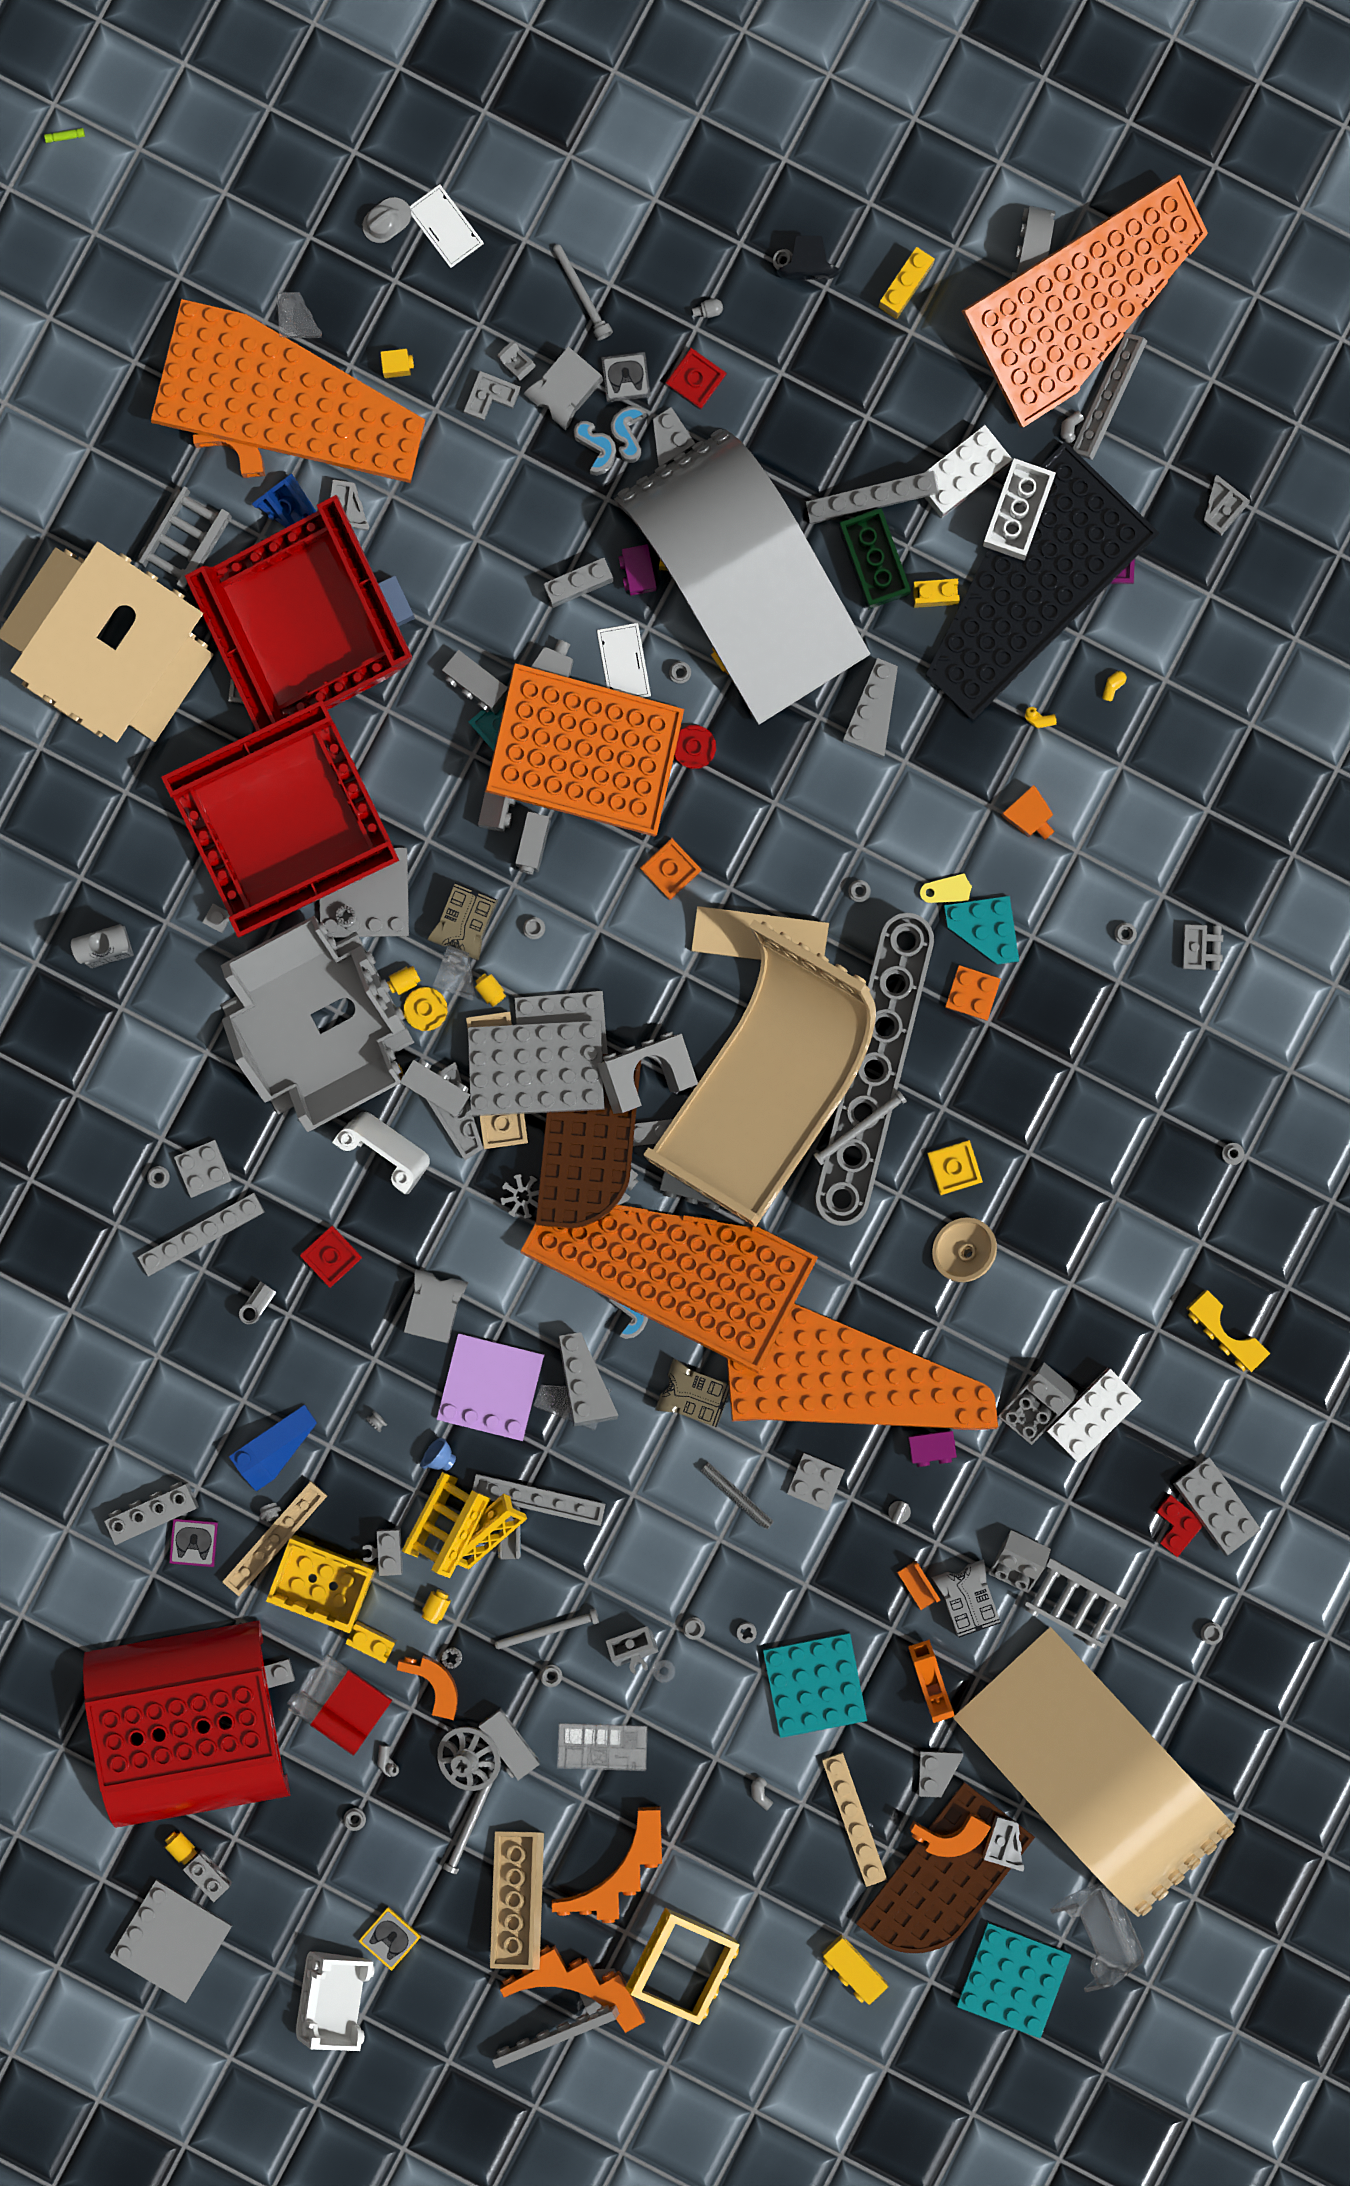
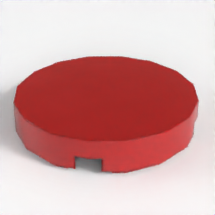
[674,725,716,769]

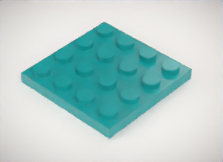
[763,1632,867,1738]
[956,1922,1071,2038]

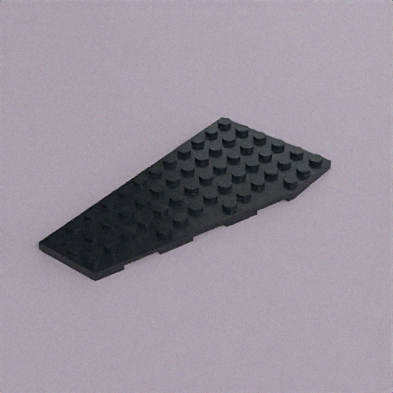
[926,441,1160,721]

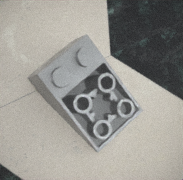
[998,1363,1078,1445]

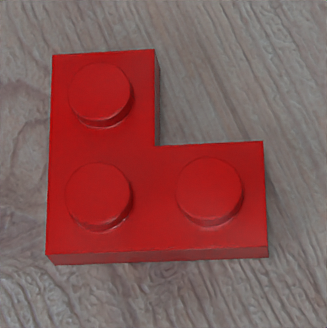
[1156,1494,1203,1557]

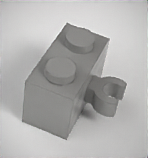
[363,1528,403,1576]
[606,1626,659,1675]

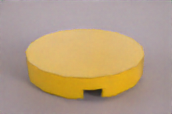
[404,987,448,1031]

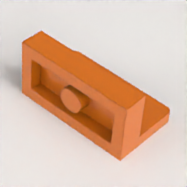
[897,1560,940,1610]

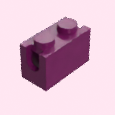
[618,544,656,596]
[908,1430,957,1467]

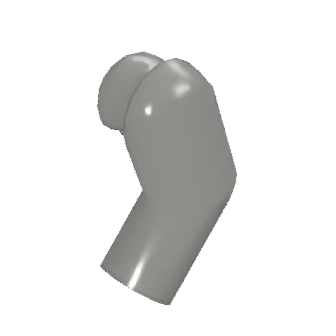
[1060,411,1084,443]

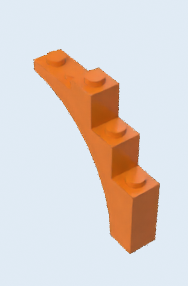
[552,1807,662,1923]
[500,1945,645,2033]

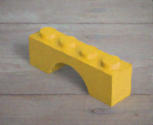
[1186,1290,1270,1372]

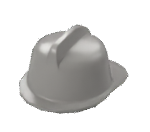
[363,197,411,243]

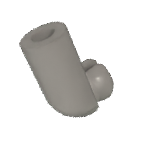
[377,1745,399,1777]
[751,1777,773,1811]

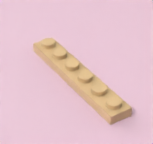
[223,1481,328,1596]
[822,1752,887,1887]

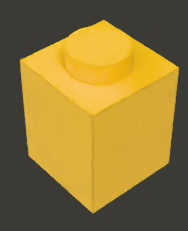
[381,349,414,378]

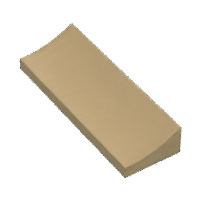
[692,906,829,960]
[490,1832,544,1970]

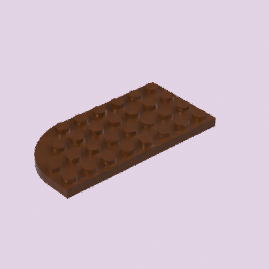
[536,1054,641,1229]
[856,1782,1035,1953]

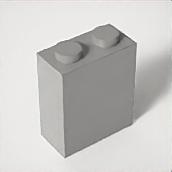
[515,812,551,875]

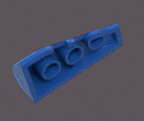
[229,1405,317,1491]

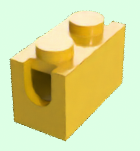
[912,579,960,608]
[345,1621,397,1663]

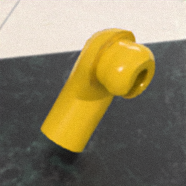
[1102,671,1127,701]

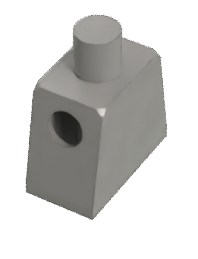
[531,639,573,678]

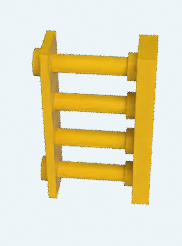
[402,1472,491,1578]

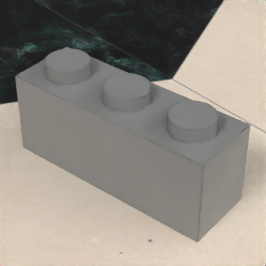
[543,558,613,608]
[442,650,508,715]
[401,1059,470,1118]
[478,1708,540,1781]

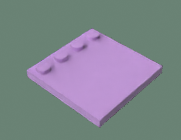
[437,1333,544,1441]

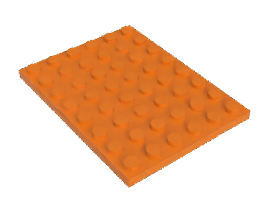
[485,663,684,837]

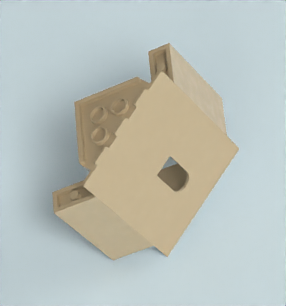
[0,541,214,742]

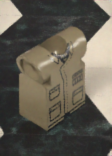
[427,882,498,961]
[655,1358,729,1427]

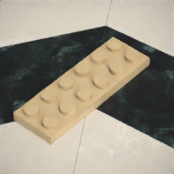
[466,1012,528,1149]

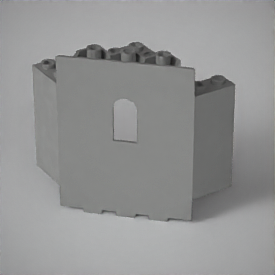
[221,916,414,1132]

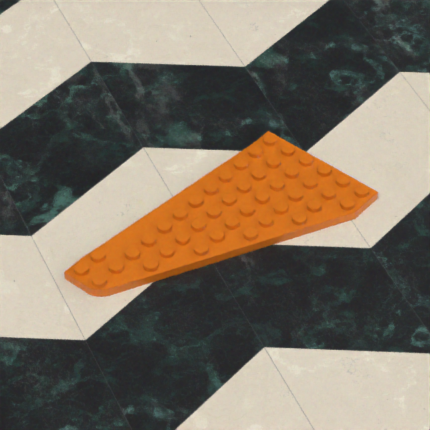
[726,1304,998,1430]

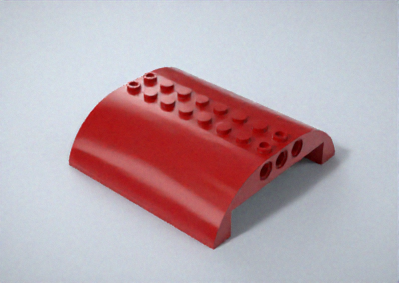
[185,495,412,731]
[161,700,399,938]

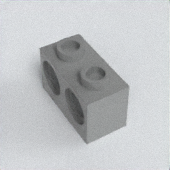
[183,1850,233,1902]

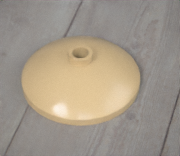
[932,1218,997,1282]

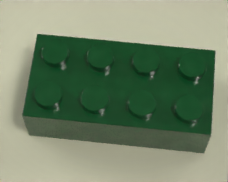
[839,508,911,610]

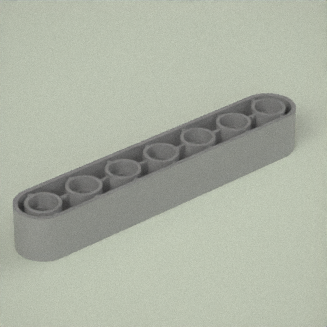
[814,913,934,1226]

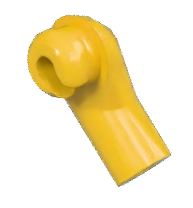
[1025,707,1057,728]

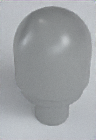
[692,299,723,318]

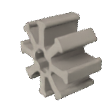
[501,1174,539,1218]

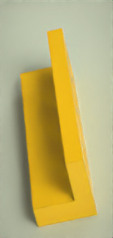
[457,1493,527,1569]

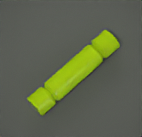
[44,128,85,143]

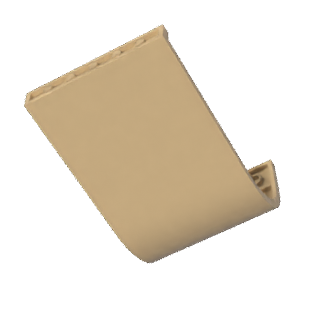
[643,920,876,1227]
[953,1626,1235,1917]

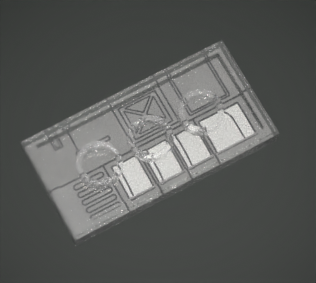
[557,1723,648,1771]

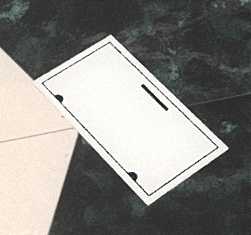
[409,184,484,268]
[597,623,651,698]

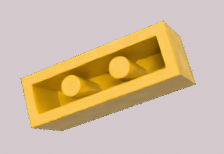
[878,247,935,319]
[822,1934,889,2005]

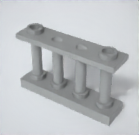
[139,486,232,592]
[1023,1557,1129,1649]

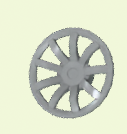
[437,1727,501,1791]

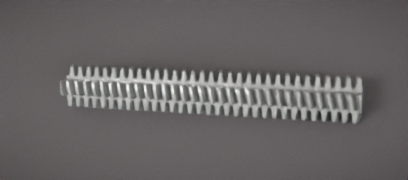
[701,1462,773,1530]

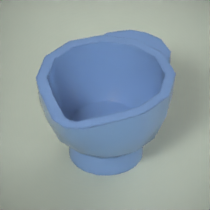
[420,1438,456,1471]

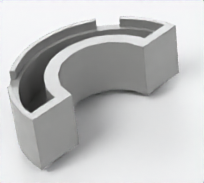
[1010,206,1055,280]

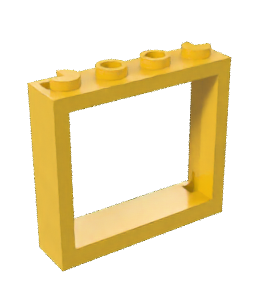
[625,1907,740,2025]

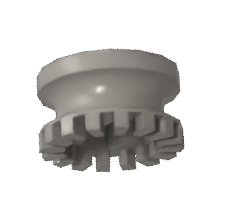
[336,905,356,928]
[366,1410,388,1432]
[737,1622,757,1643]
[441,1647,462,1669]

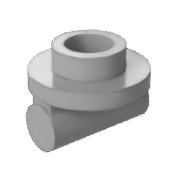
[888,1501,911,1524]

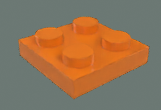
[945,965,1001,1021]

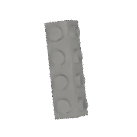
[104,1481,199,1545]

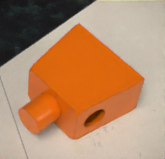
[1001,785,1055,840]

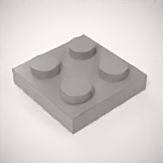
[174,1140,233,1198]
[787,1453,845,1511]

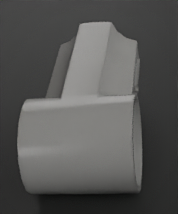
[239,1281,276,1324]

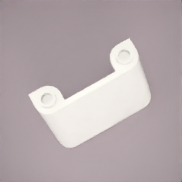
[332,1112,430,1194]
[296,1951,374,2051]

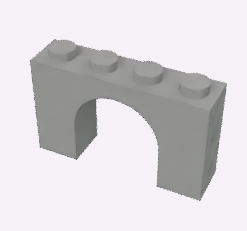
[597,1032,698,1114]

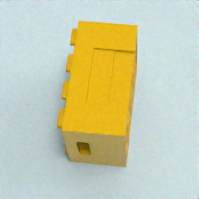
[266,1535,377,1633]

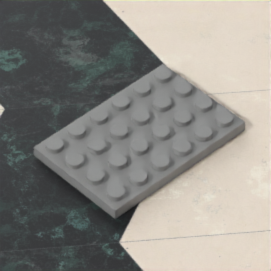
[468,1021,605,1116]

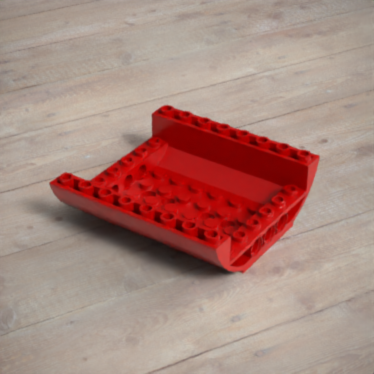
[83,1620,291,1828]

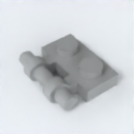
[1182,925,1224,971]

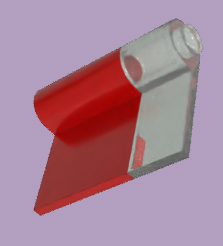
[287,1654,392,1756]

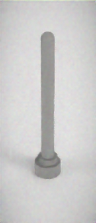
[553,244,613,340]

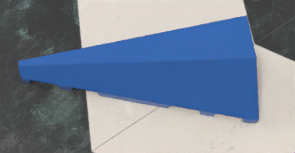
[252,473,316,528]

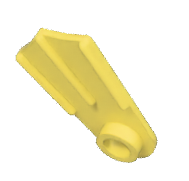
[920,874,972,903]

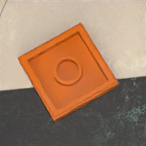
[640,838,702,900]

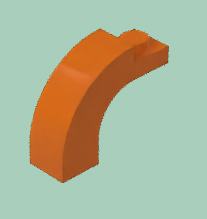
[193,434,265,478]
[908,1640,955,1723]
[397,1655,458,1720]
[909,1812,991,1857]

